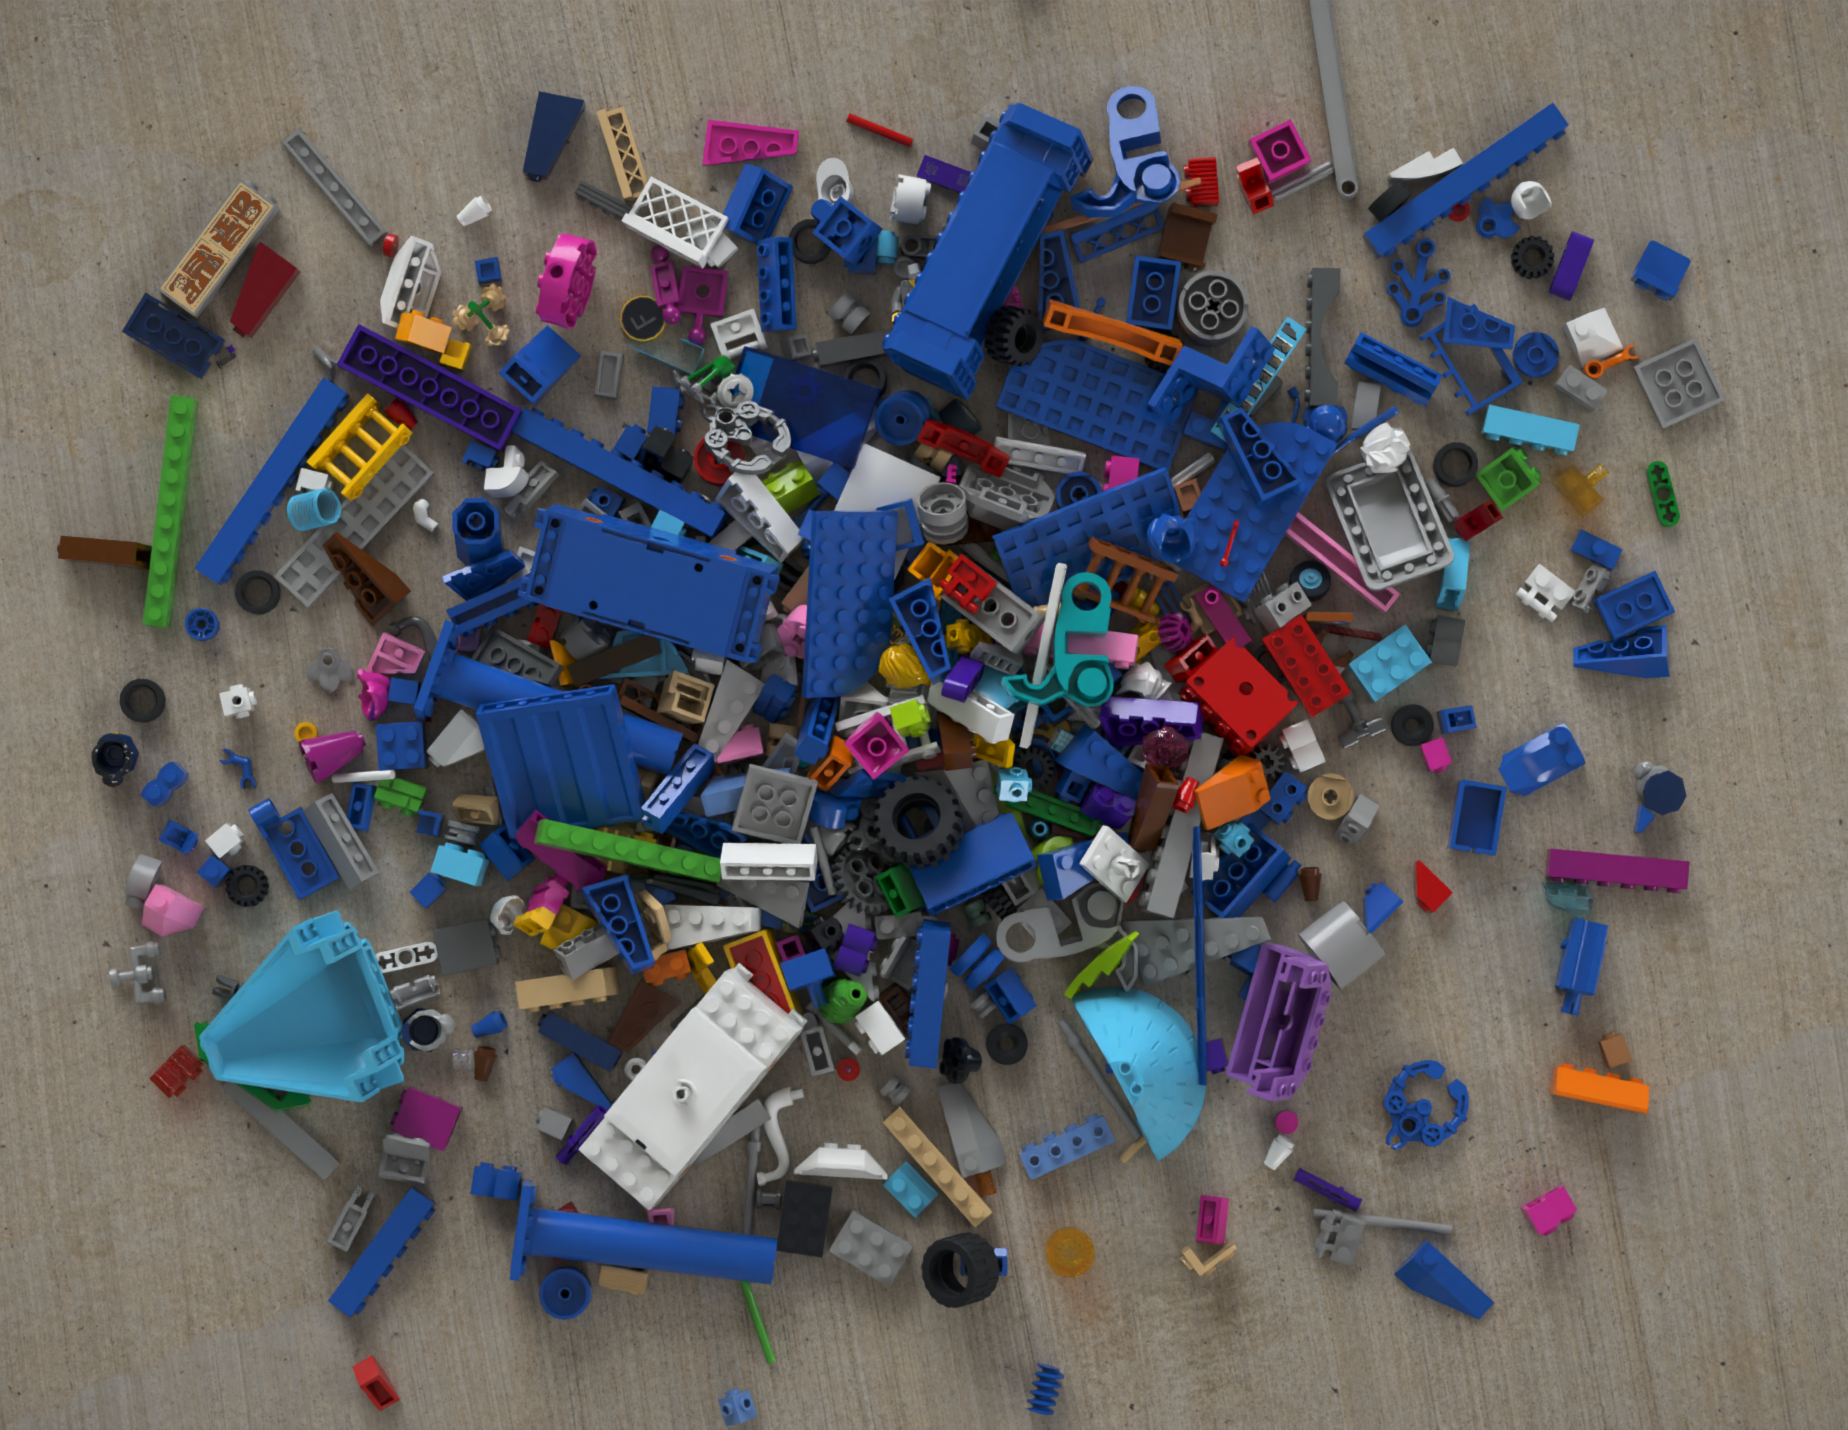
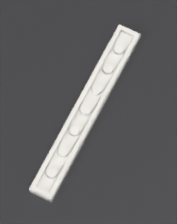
[1019,563,1067,748]

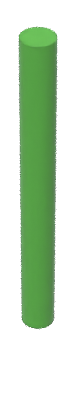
[739,1281,776,1364]

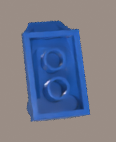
[1498,723,1586,796]

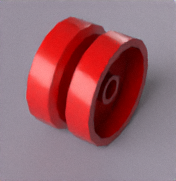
[694,438,745,487]

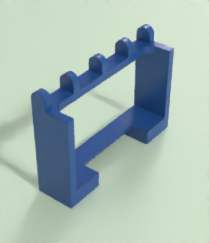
[1419,304,1523,416]

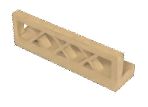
[596,106,651,202]

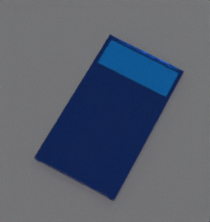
[730,346,880,469]

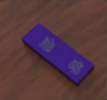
[917,155,971,193]

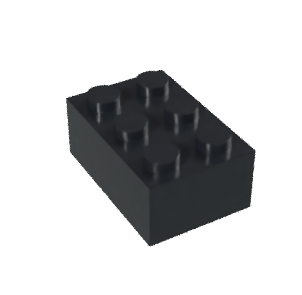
[776,1180,833,1258]

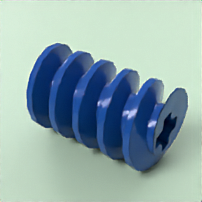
[1025,1363,1064,1415]

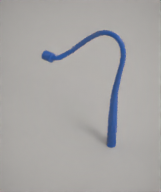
[1287,386,1399,458]

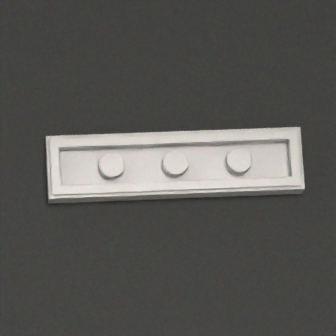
[994,437,1086,474]

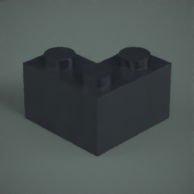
[639,425,694,484]

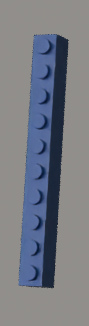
[1363,103,1569,259]
[194,377,349,585]
[511,407,728,539]

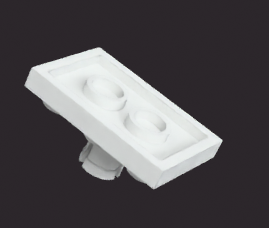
[1079,825,1150,903]

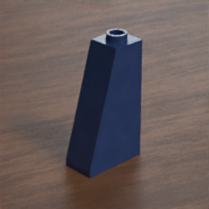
[523,91,586,182]
[537,1011,624,1072]

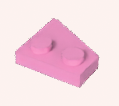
[366,632,426,674]

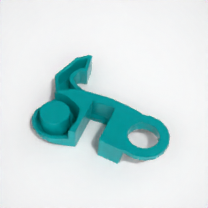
[1000,572,1113,707]

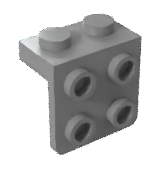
[879,936,921,991]
[378,1133,430,1186]

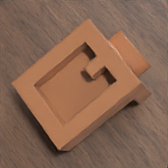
[1174,478,1201,514]

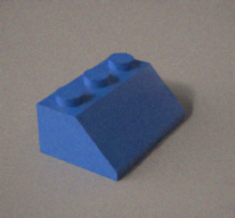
[717,163,793,245]

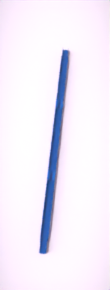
[1192,826,1207,1085]

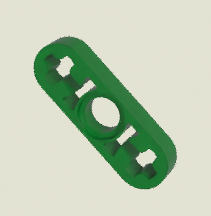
[1646,461,1680,527]

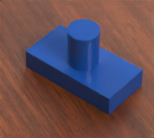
[1570,529,1623,571]

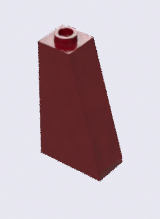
[230,242,300,338]

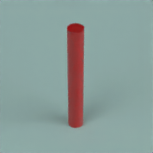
[846,113,913,147]

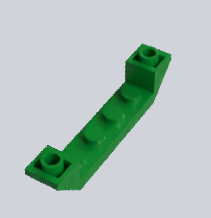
[194,1021,312,1112]

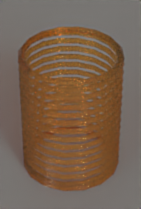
[975,1170,997,1197]

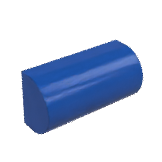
[346,782,377,832]

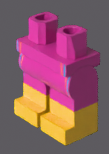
[512,874,570,936]

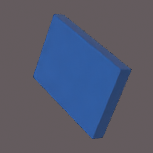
[1593,571,1675,641]

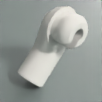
[413,499,438,533]

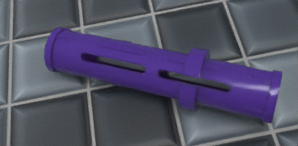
[556,1105,607,1165]
[1293,1168,1362,1212]

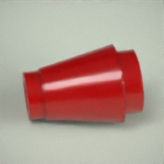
[384,398,418,430]
[1172,777,1199,813]

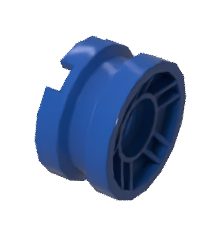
[185,608,220,641]

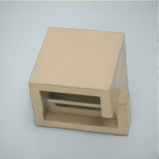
[657,670,714,725]

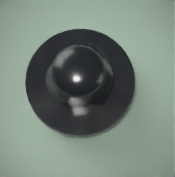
[939,1037,982,1084]

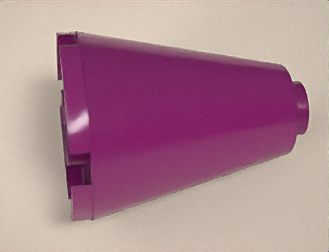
[298,730,366,784]

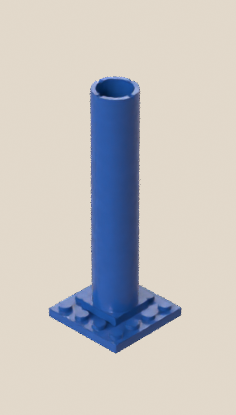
[414,620,683,776]
[510,1179,777,1285]

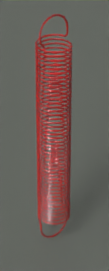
[1320,625,1384,641]

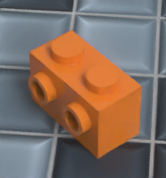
[807,736,855,792]
[643,949,692,987]

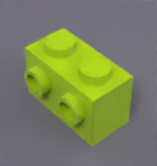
[889,699,932,738]

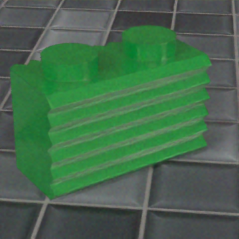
[876,864,926,918]

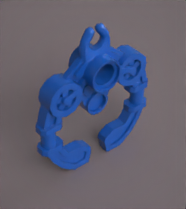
[1382,1060,1469,1150]

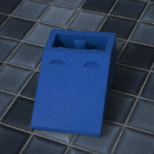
[499,325,581,407]

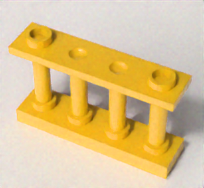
[306,393,413,502]

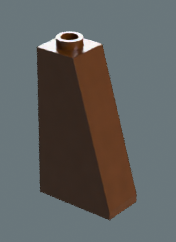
[57,536,152,570]
[1128,764,1179,853]

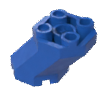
[452,498,504,566]

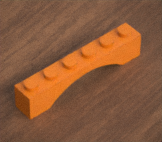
[1042,299,1183,366]

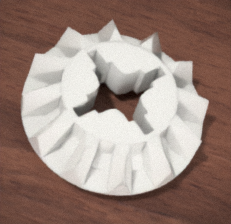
[717,373,754,409]

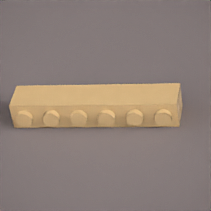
[883,1106,992,1227]

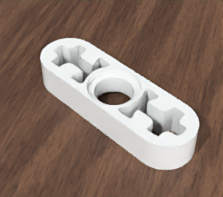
[375,942,438,973]

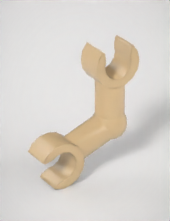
[1180,596,1203,639]

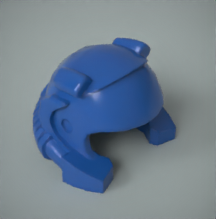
[1302,405,1348,443]

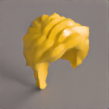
[878,644,932,689]

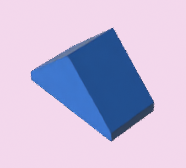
[1437,705,1477,735]

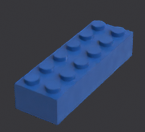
[905,919,952,1069]

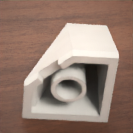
[426,709,485,768]

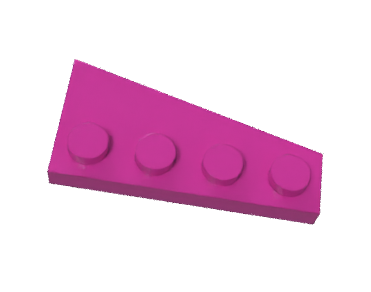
[702,120,799,166]

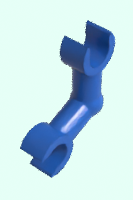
[219,749,257,789]

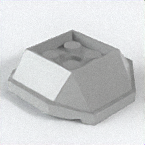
[959,462,1055,531]

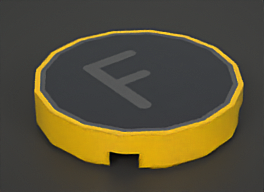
[620,296,666,342]

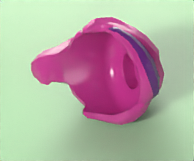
[357,668,391,721]

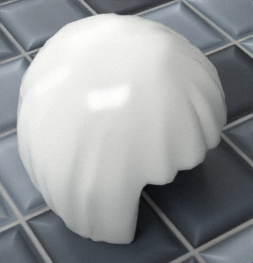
[1511,181,1552,219]

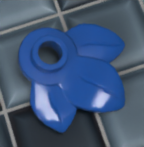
[1476,197,1520,238]

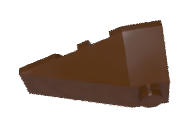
[322,532,411,626]

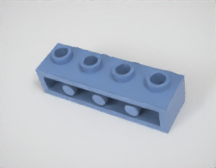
[1019,1113,1115,1180]

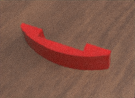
[916,420,1010,478]

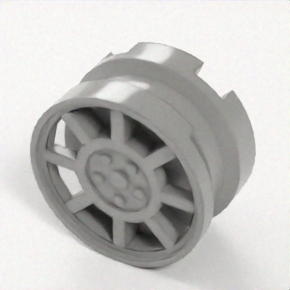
[444,820,480,845]

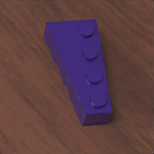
[1099,697,1204,747]

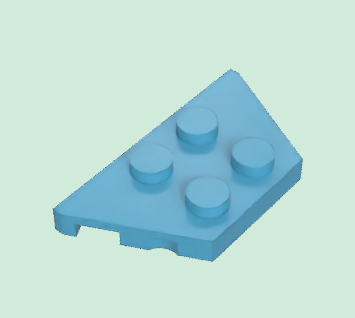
[599,631,689,679]

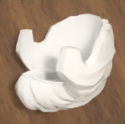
[490,895,525,935]

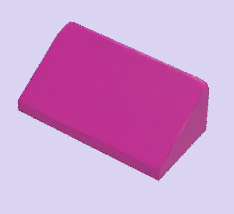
[1196,1195,1229,1244]

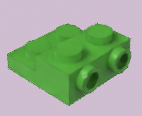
[1475,446,1542,512]

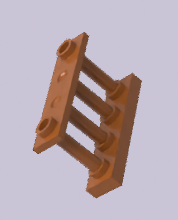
[1072,536,1178,624]

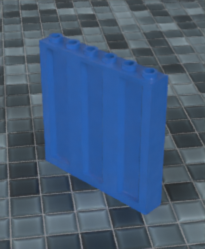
[475,684,646,839]

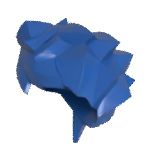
[1146,514,1200,563]

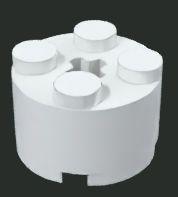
[890,174,931,225]

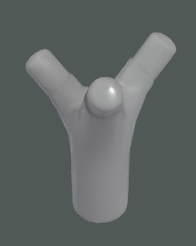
[312,346,338,382]

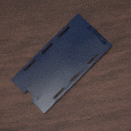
[122,292,226,379]

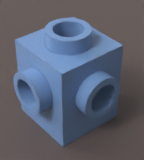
[718,1388,757,1426]

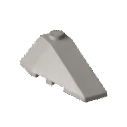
[937,1083,1007,1178]

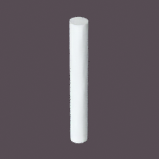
[332,770,395,783]

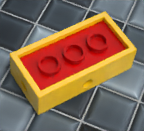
[723,928,804,1015]

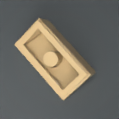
[452,794,499,825]

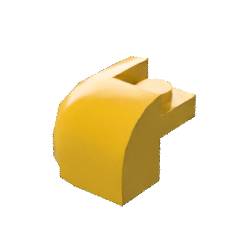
[540,904,599,951]

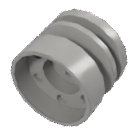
[917,482,969,545]

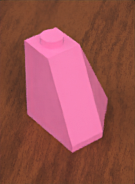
[142,884,205,937]

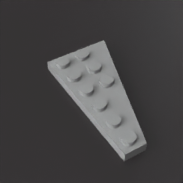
[1121,917,1271,986]

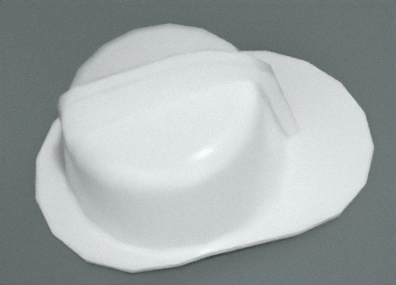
[816,158,854,205]

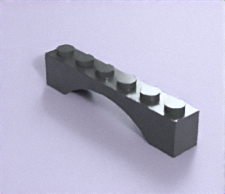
[1304,268,1341,408]

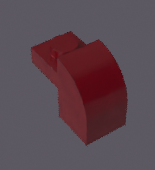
[1453,499,1503,541]

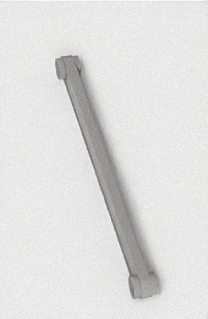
[1308,0,1358,200]

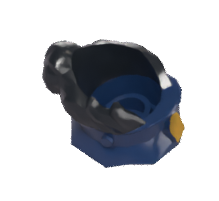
[91,732,139,787]

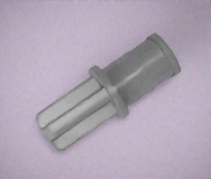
[1426,477,1459,522]

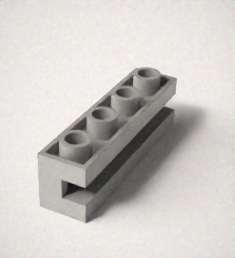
[303,793,379,891]
[554,910,650,980]

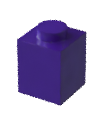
[1206,1038,1229,1075]

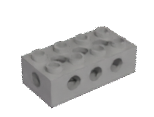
[941,563,1045,656]

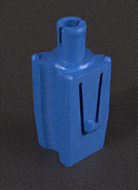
[1555,918,1608,1016]

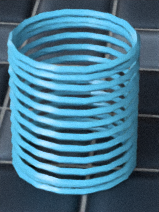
[287,488,341,531]

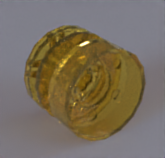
[1045,1226,1095,1278]

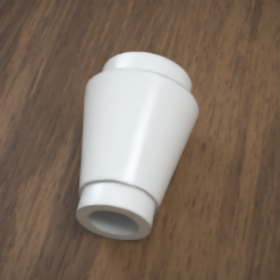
[457,195,492,227]
[1264,1134,1295,1170]

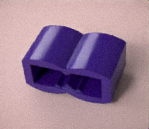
[1080,784,1136,829]
[833,923,878,977]

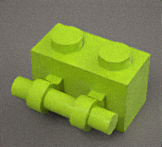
[761,459,821,514]

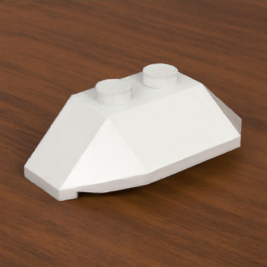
[380,236,441,329]
[794,1143,888,1180]

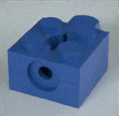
[811,196,883,265]

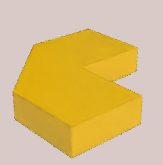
[688,942,717,995]

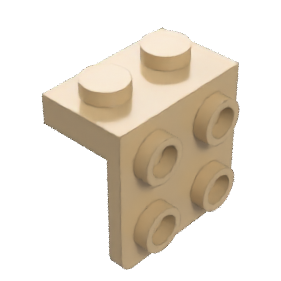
[1180,1242,1237,1276]

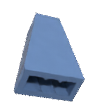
[701,767,793,817]

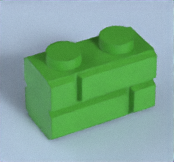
[374,777,429,817]

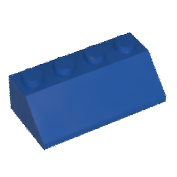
[1190,823,1292,918]

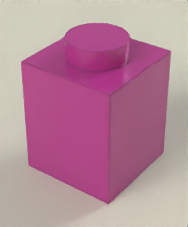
[1419,737,1452,774]

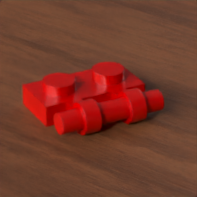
[938,554,998,614]

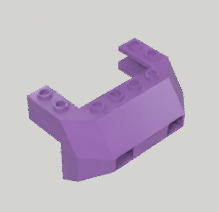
[1226,942,1331,1101]

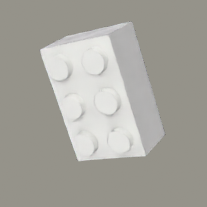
[854,1000,906,1055]

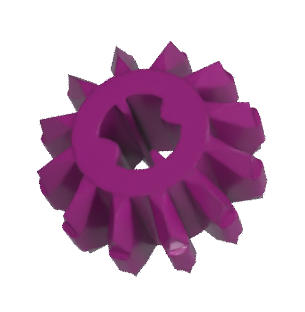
[1157,612,1193,652]

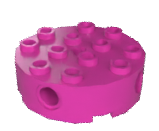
[536,233,597,329]

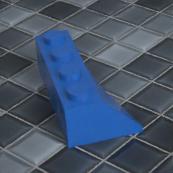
[889,578,952,685]

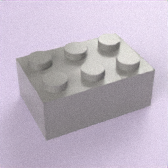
[829,1209,913,1286]

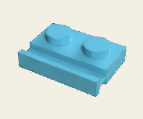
[882,1161,939,1218]

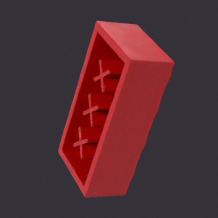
[1261,614,1352,719]

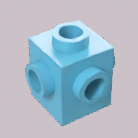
[996,767,1032,802]
[1213,821,1254,858]

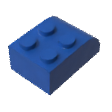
[1125,255,1181,333]

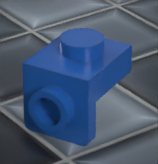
[158,819,198,855]

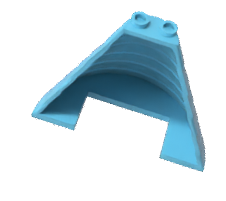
[1071,986,1206,1161]

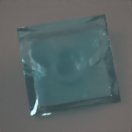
[1542,882,1593,919]

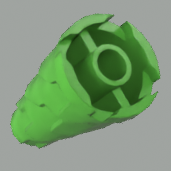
[817,977,867,1024]

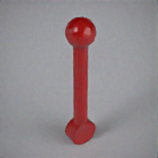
[1220,520,1239,567]

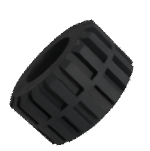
[984,305,1045,367]

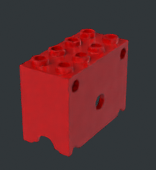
[1178,637,1299,757]

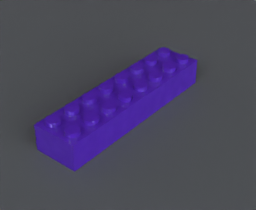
[337,324,522,453]

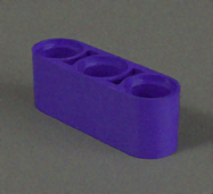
[1548,231,1594,301]
[941,656,985,703]

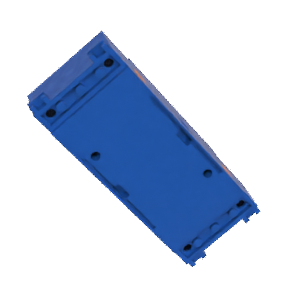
[518,504,780,663]

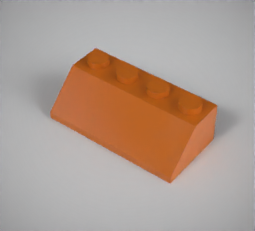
[1549,1063,1649,1114]

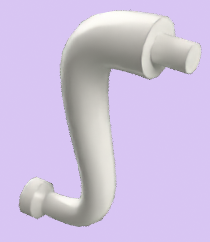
[757,1086,804,1186]

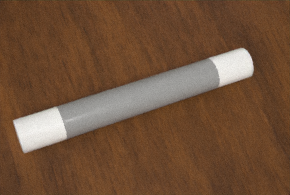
[806,1001,862,1055]

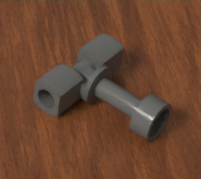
[1338,689,1387,748]

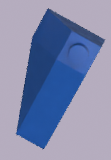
[1394,1240,1494,1320]

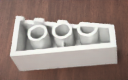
[715,472,805,563]
[698,660,765,763]
[665,905,761,951]

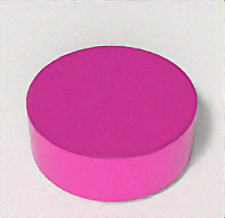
[1275,1110,1298,1134]

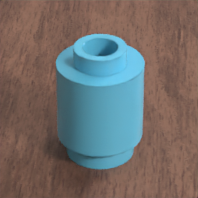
[876,231,899,265]

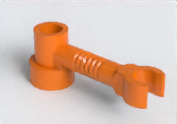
[1582,345,1640,380]

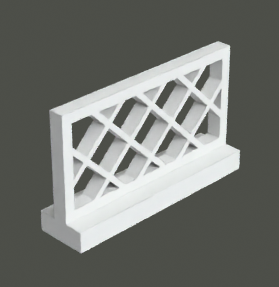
[621,177,729,268]

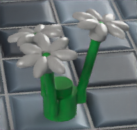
[673,355,736,408]

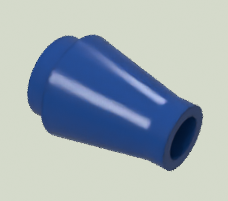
[471,1011,508,1038]

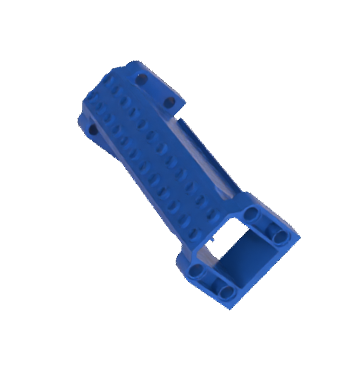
[882,103,1094,401]

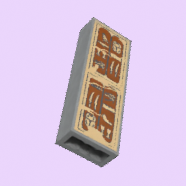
[157,179,280,319]

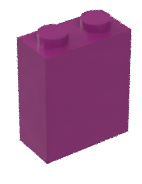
[390,1087,463,1151]

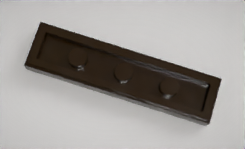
[567,635,662,687]

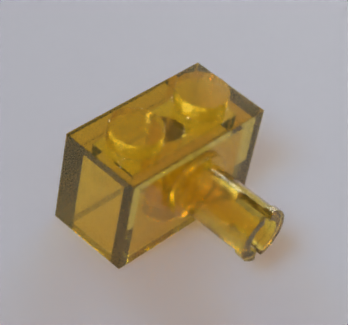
[1552,463,1609,517]

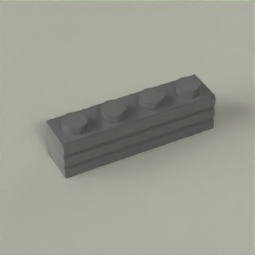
[575,180,632,222]

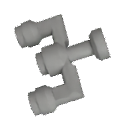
[109,941,166,1004]

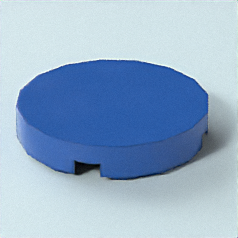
[1512,332,1559,378]

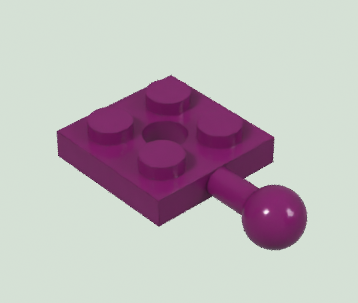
[677,266,729,346]

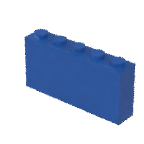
[909,812,1038,916]

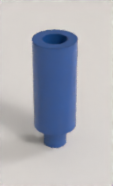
[1262,860,1302,903]

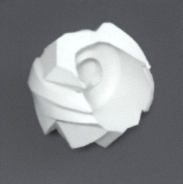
[1360,423,1411,473]
[1116,662,1173,701]

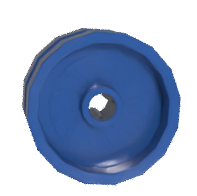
[875,389,932,446]
[949,933,1006,991]
[539,1266,593,1320]

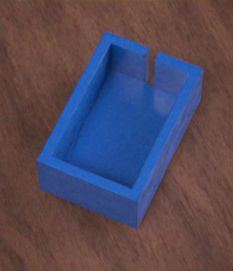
[1447,779,1507,856]

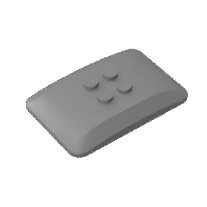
[1326,451,1454,591]

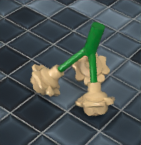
[452,284,511,347]

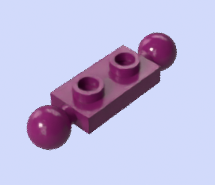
[650,245,682,325]

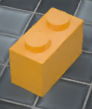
[395,310,452,354]

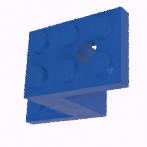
[1148,326,1275,426]

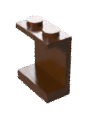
[1157,203,1218,272]

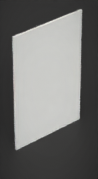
[834,443,941,580]

